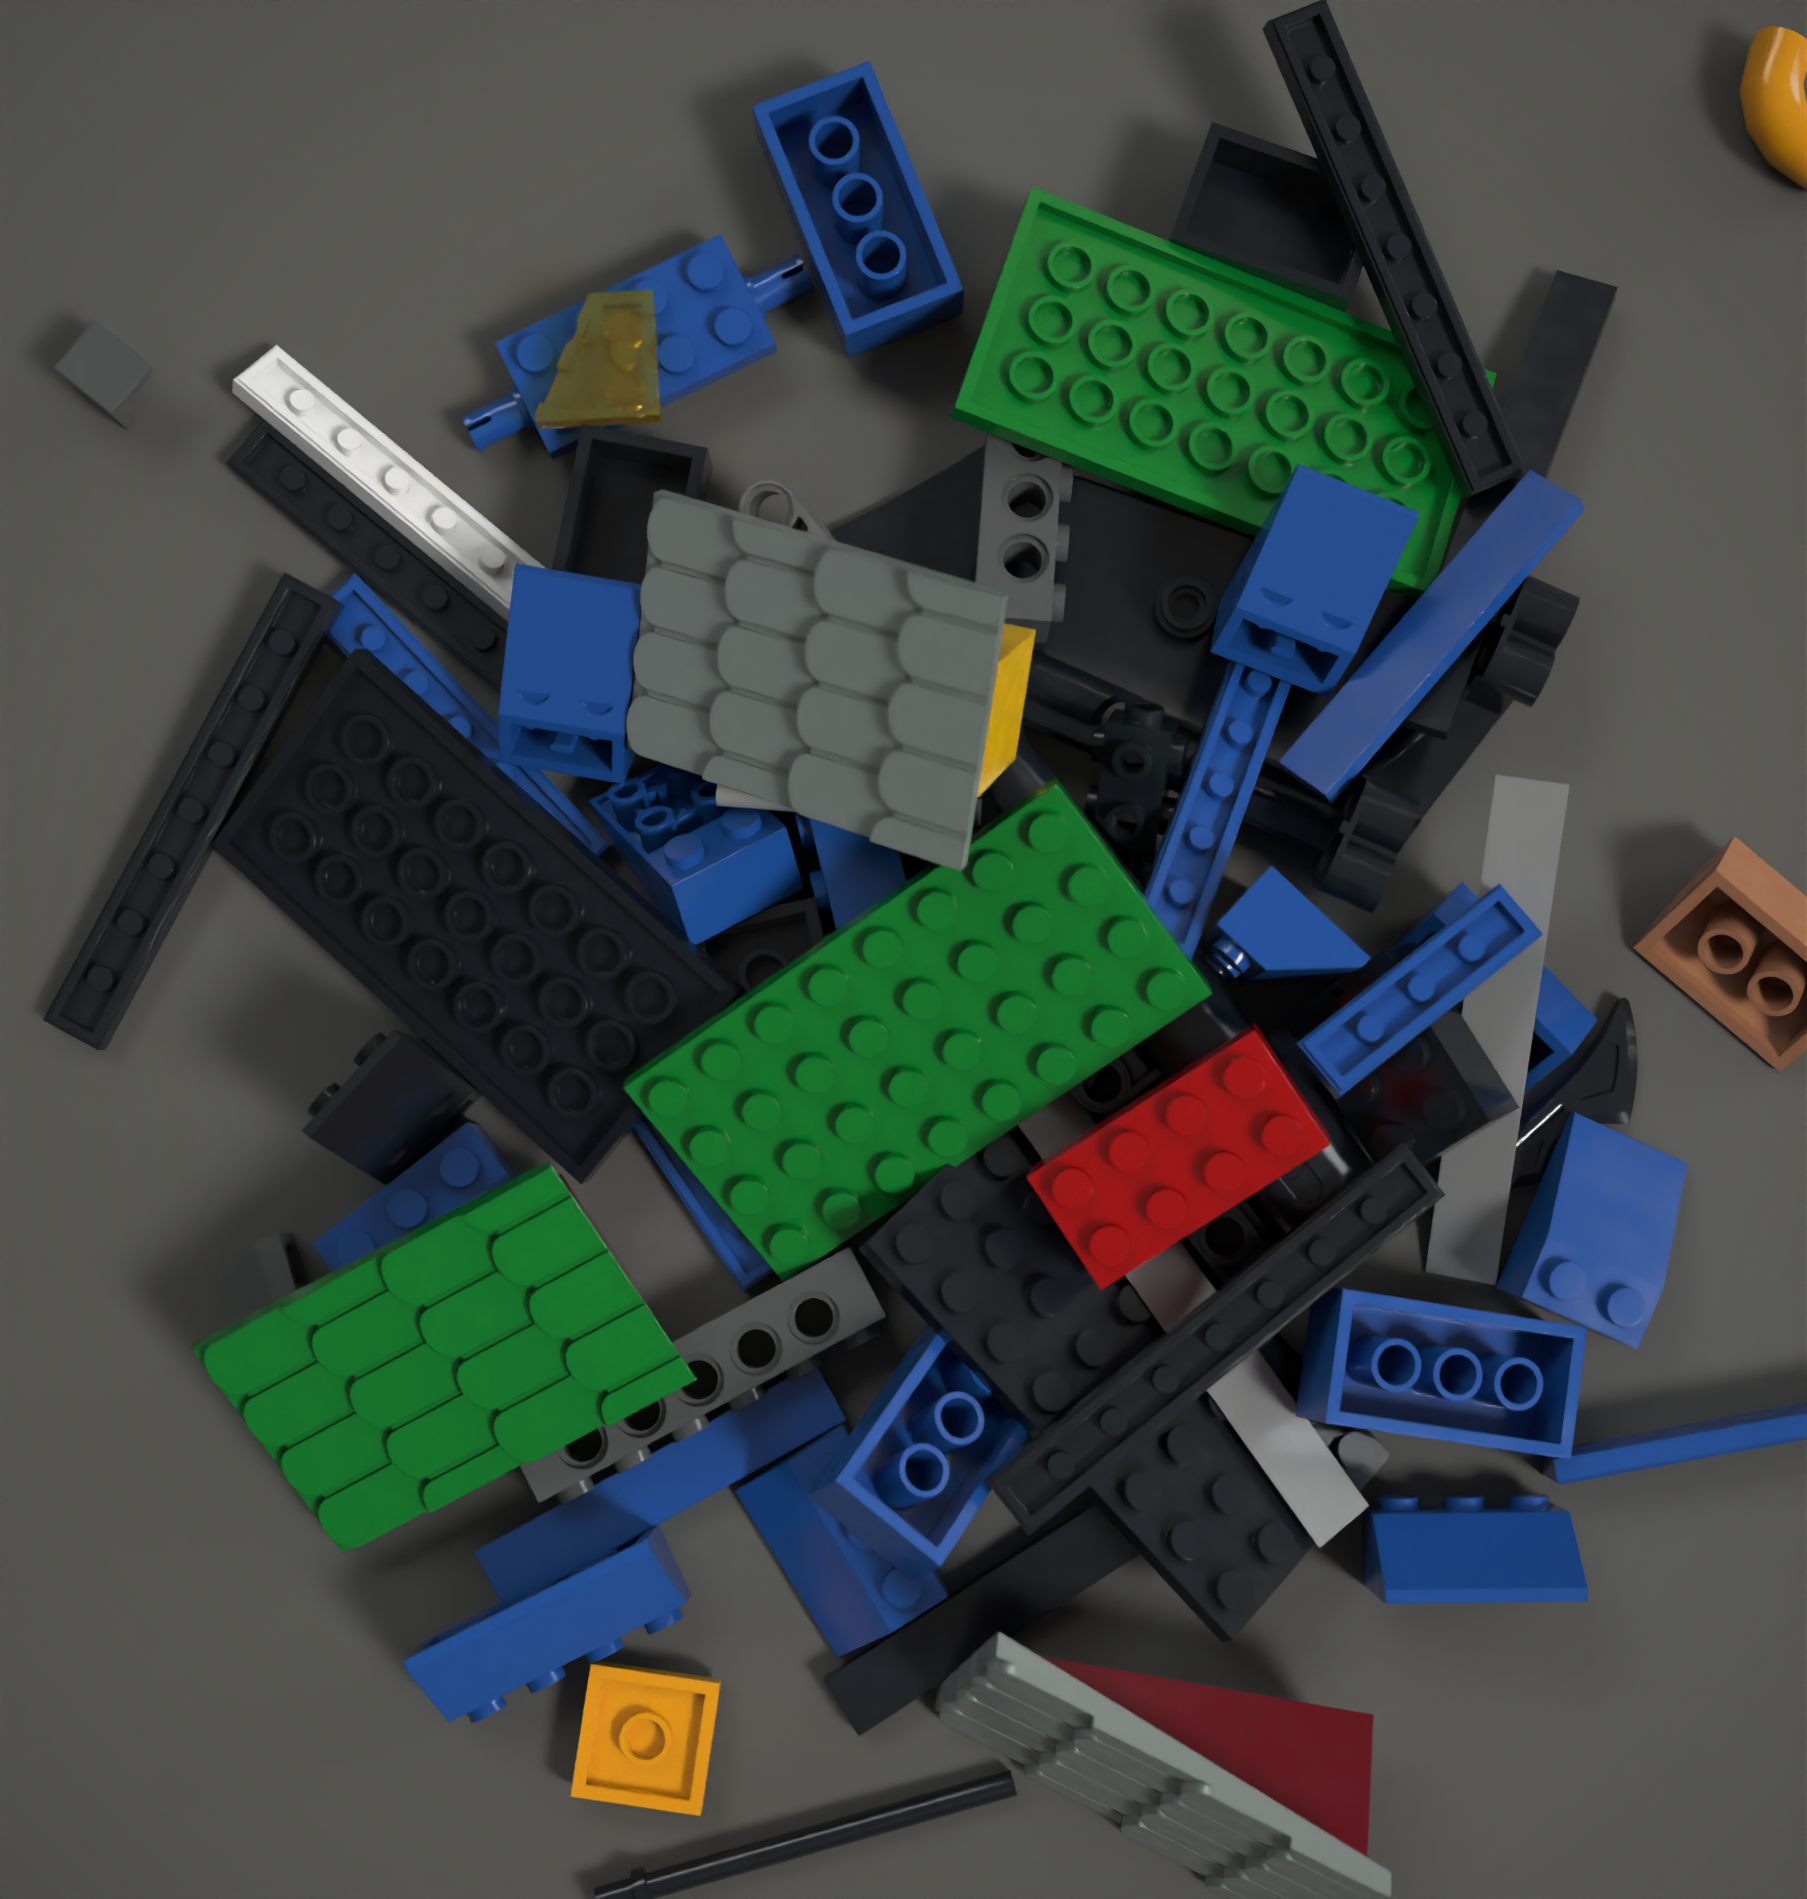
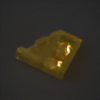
[535,289,662,429]

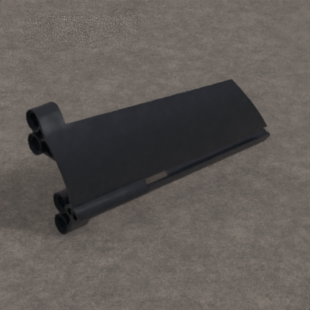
[830,445,1580,914]

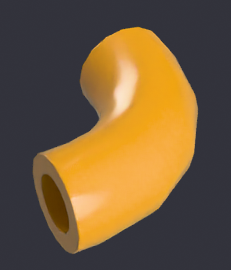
[1739,26,1807,189]

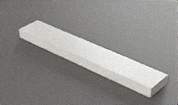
[232,345,545,622]

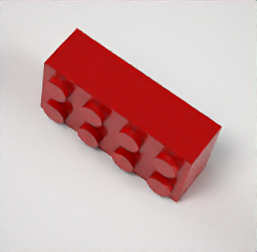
[1026,1023,1330,1290]

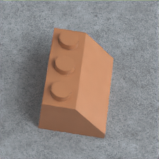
[1633,836,1807,1072]

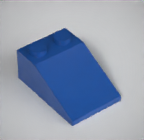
[1495,1112,1688,1349]

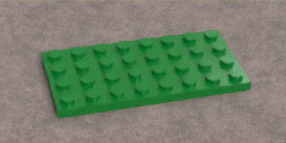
[949,186,1497,601]
[623,777,1213,1282]

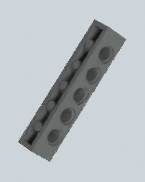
[974,258,1074,643]
[520,1246,887,1505]

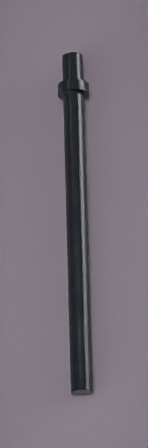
[594,1770,1017,1899]

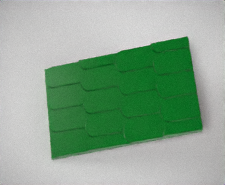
[192,1161,697,1552]

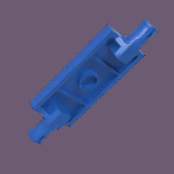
[461,234,815,460]

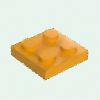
[570,1661,722,1816]

